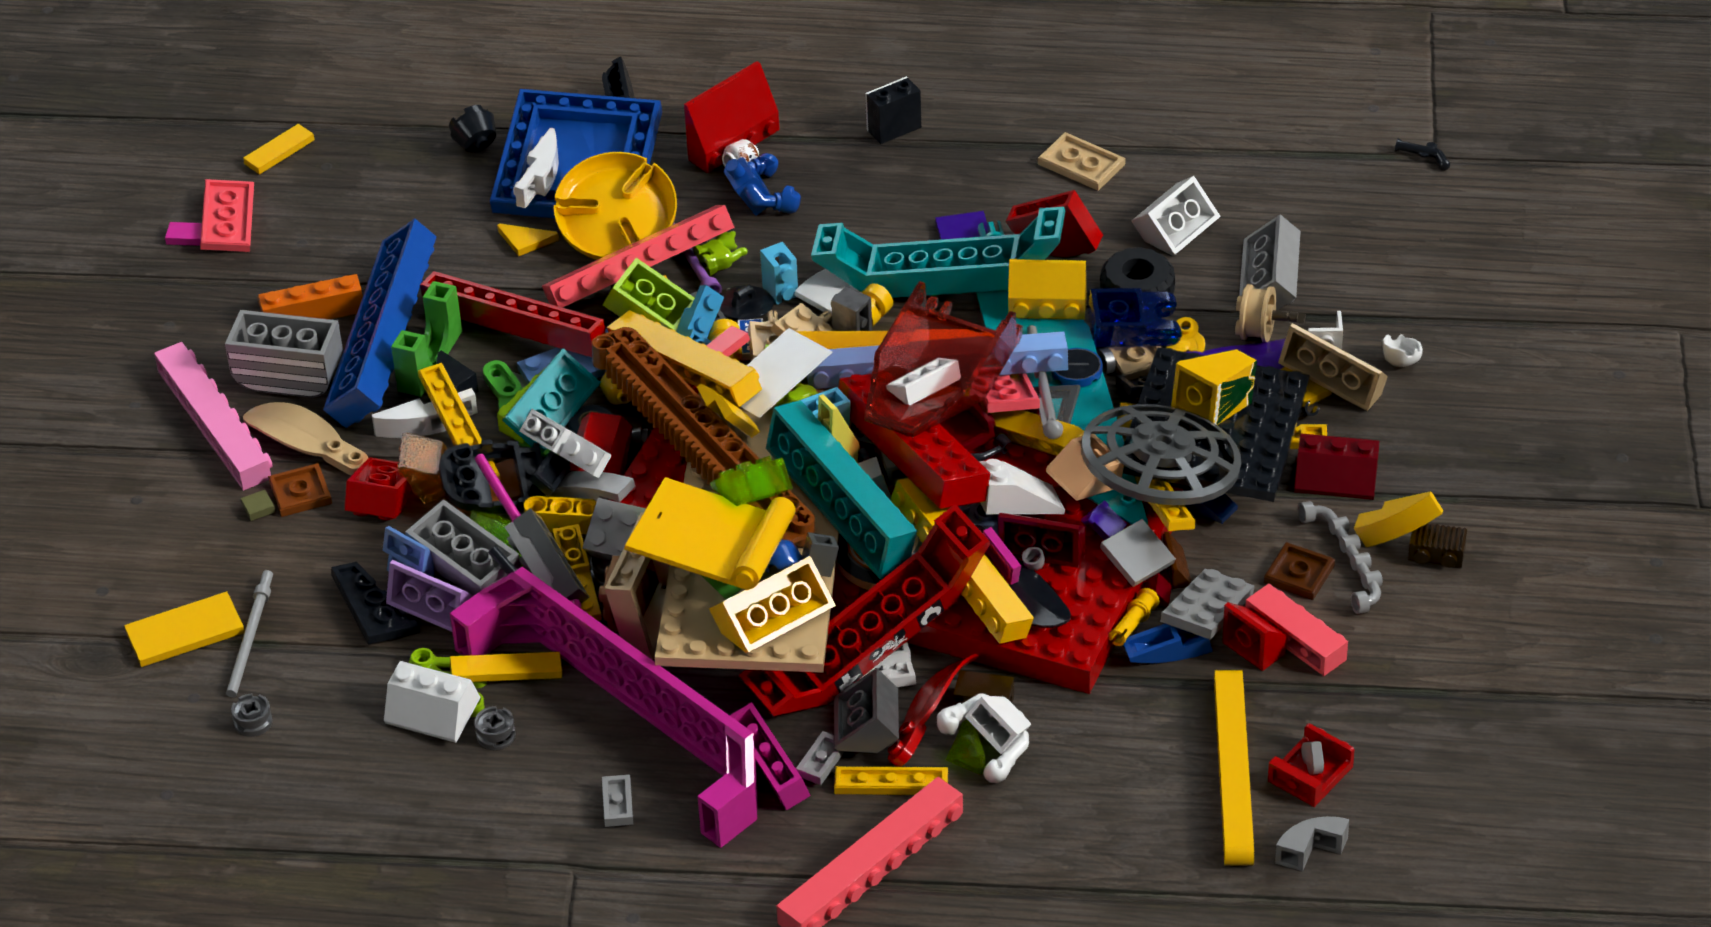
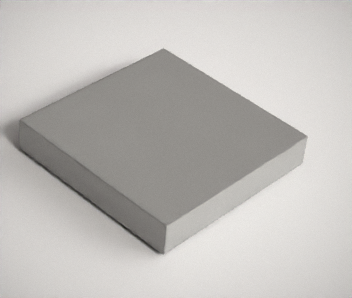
[1100,519,1176,587]

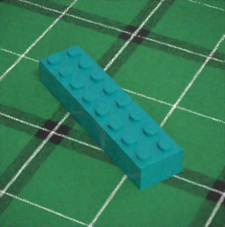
[766,400,917,580]

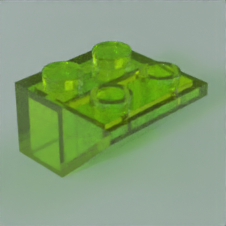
[710,456,793,506]

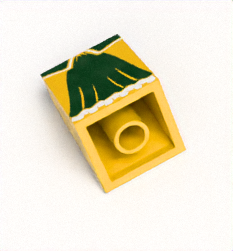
[1171,349,1257,425]

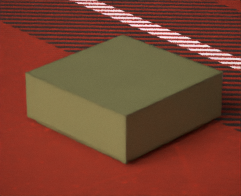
[241,490,275,521]

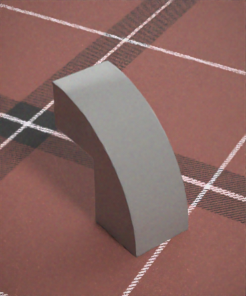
[1275,816,1349,871]

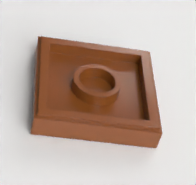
[268,463,332,517]

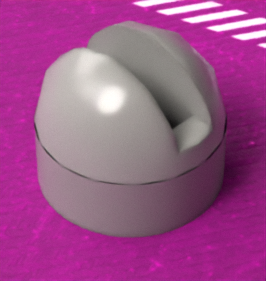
[1022,547,1045,571]

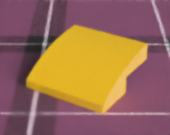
[697,384,760,438]

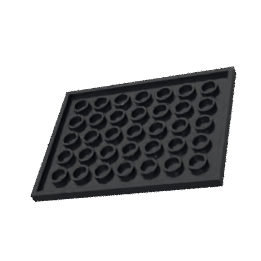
[1122,347,1310,502]

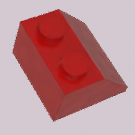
[1223,602,1286,671]

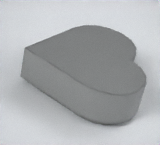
[1301,741,1324,775]

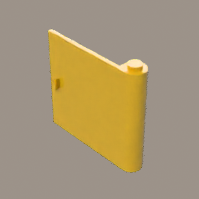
[624,477,795,590]

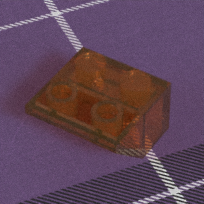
[397,432,447,504]

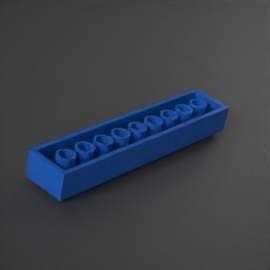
[323,219,436,428]

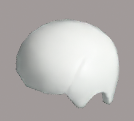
[1382,334,1423,367]

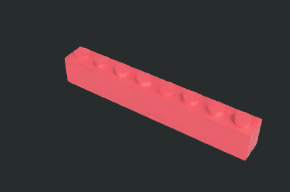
[542,205,735,308]
[776,777,963,927]

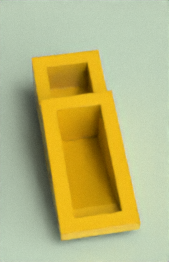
[1354,491,1443,548]

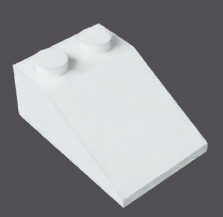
[979,459,1065,514]

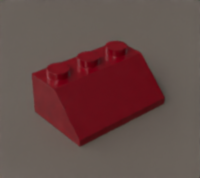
[1294,433,1380,500]
[998,513,1085,568]

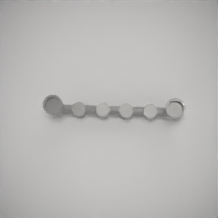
[1297,501,1383,614]

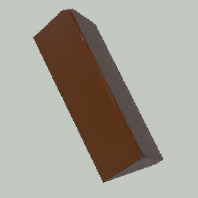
[1163,531,1192,589]

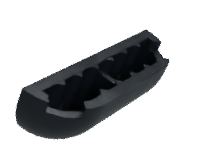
[602,57,635,98]

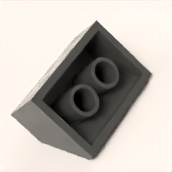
[834,668,899,753]

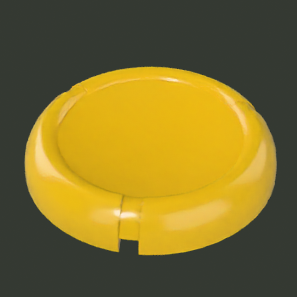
[554,152,677,260]

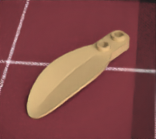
[243,402,368,475]

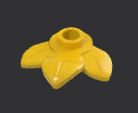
[1156,317,1205,352]

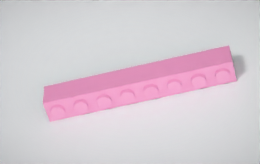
[154,342,273,491]

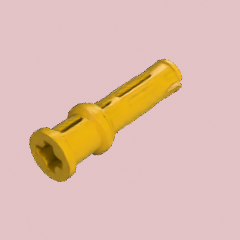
[1109,588,1159,646]

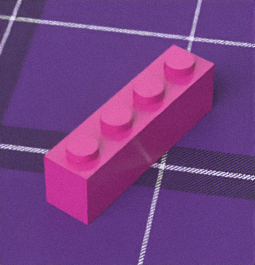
[729,702,811,810]

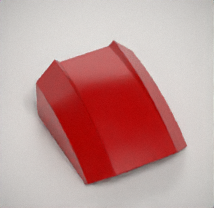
[569,412,632,476]

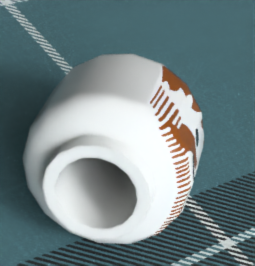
[722,139,759,166]

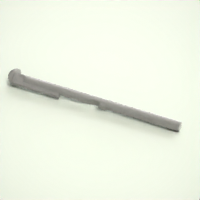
[1027,325,1063,439]

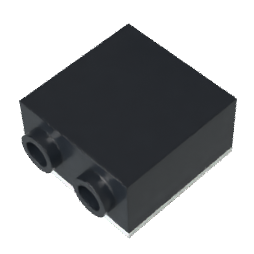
[865,76,922,144]

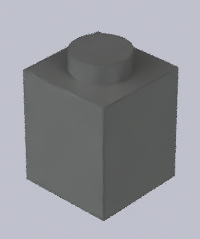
[800,532,839,577]

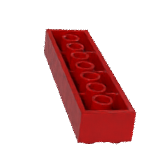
[838,371,991,509]

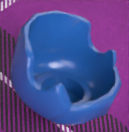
[765,539,803,573]

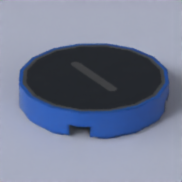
[1051,348,1103,387]

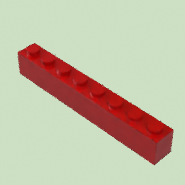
[420,271,605,357]

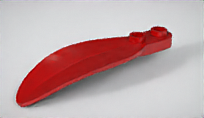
[888,653,979,767]

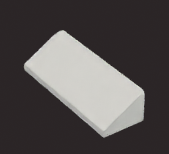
[886,358,961,405]

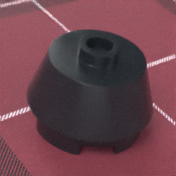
[449,105,496,152]

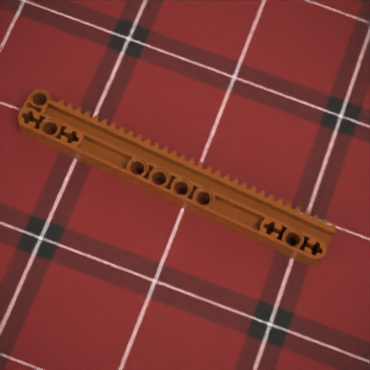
[592,327,815,547]

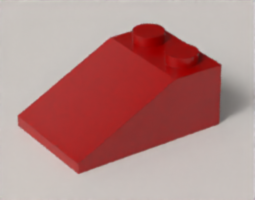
[345,457,419,520]

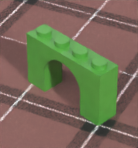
[391,281,462,397]

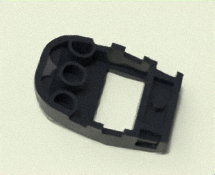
[439,440,547,514]

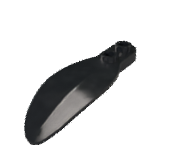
[975,525,1071,628]

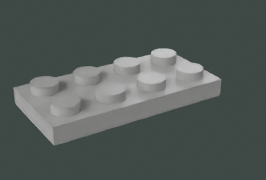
[1160,568,1254,639]

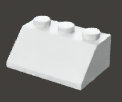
[1131,176,1221,256]
[384,661,481,743]

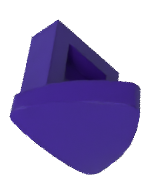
[1081,500,1127,540]

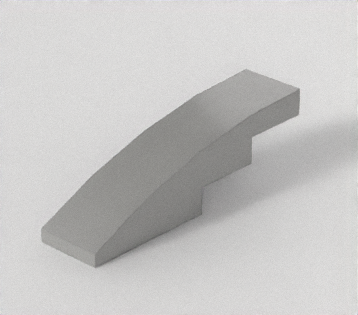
[550,471,635,502]

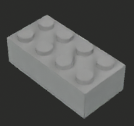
[405,499,521,595]

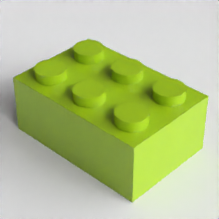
[603,258,695,331]

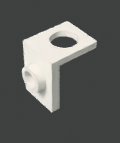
[1308,311,1343,350]

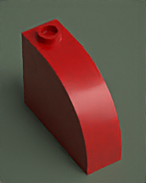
[1006,190,1103,257]

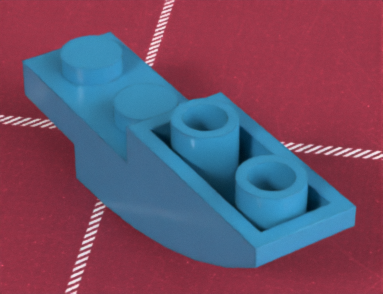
[676,285,724,345]

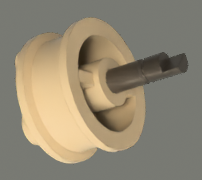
[1235,284,1306,342]

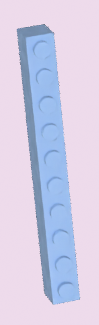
[807,332,1068,389]

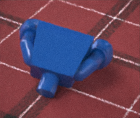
[724,153,801,216]

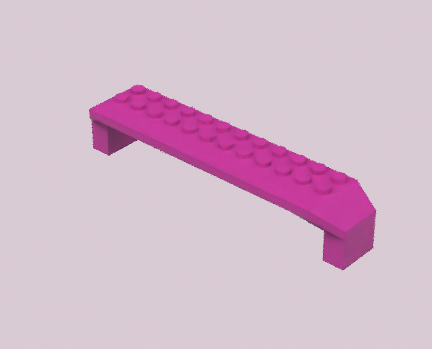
[450,567,758,848]

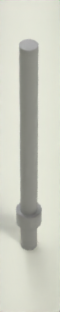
[226,570,273,697]

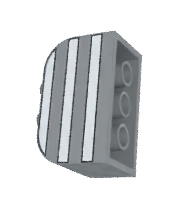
[225,310,343,397]

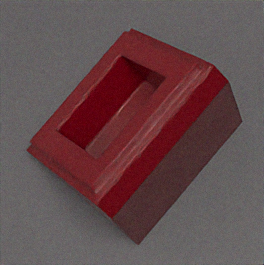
[1144,573,1171,607]

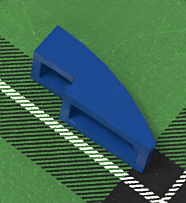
[1123,624,1213,663]

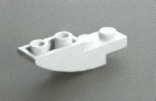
[513,128,559,208]
[372,388,478,438]
[519,409,612,478]

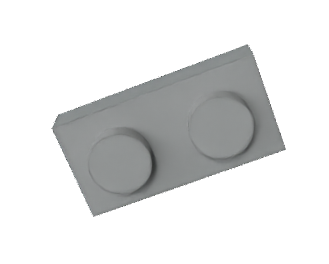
[796,731,845,785]
[602,774,633,827]

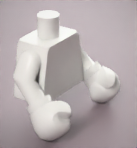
[937,693,1031,783]

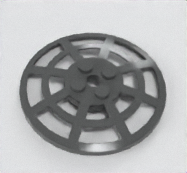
[1081,404,1241,505]

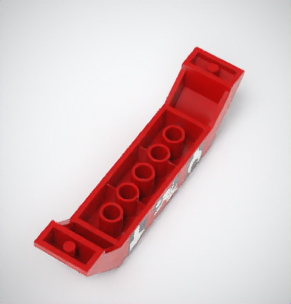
[739,504,990,716]

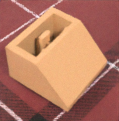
[1046,434,1124,501]

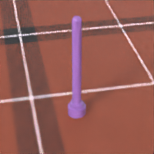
[673,223,722,293]

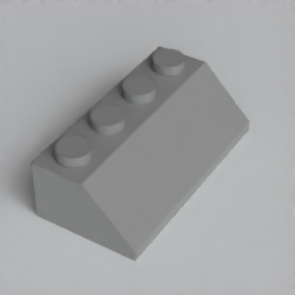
[1239,214,1301,310]

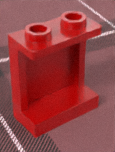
[1268,723,1355,807]

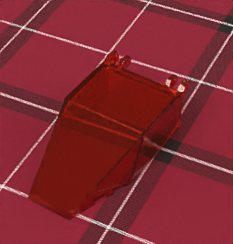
[864,281,1023,437]

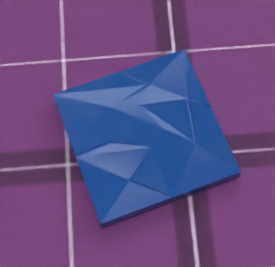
[490,89,662,218]

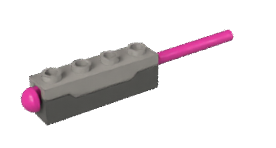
[474,454,590,608]

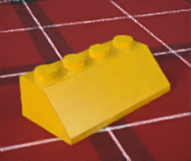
[709,556,836,653]

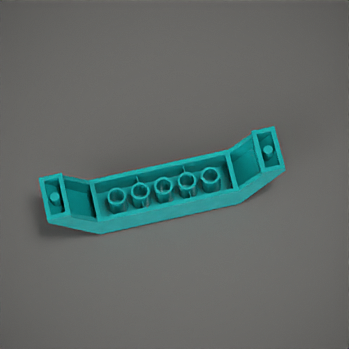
[811,207,1065,298]

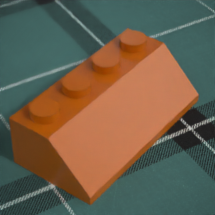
[257,274,363,320]

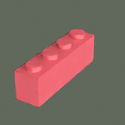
[1245,583,1348,676]

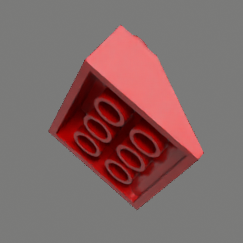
[684,61,780,173]

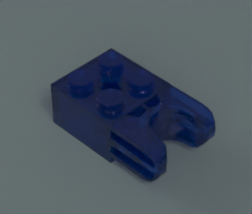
[1088,288,1182,347]

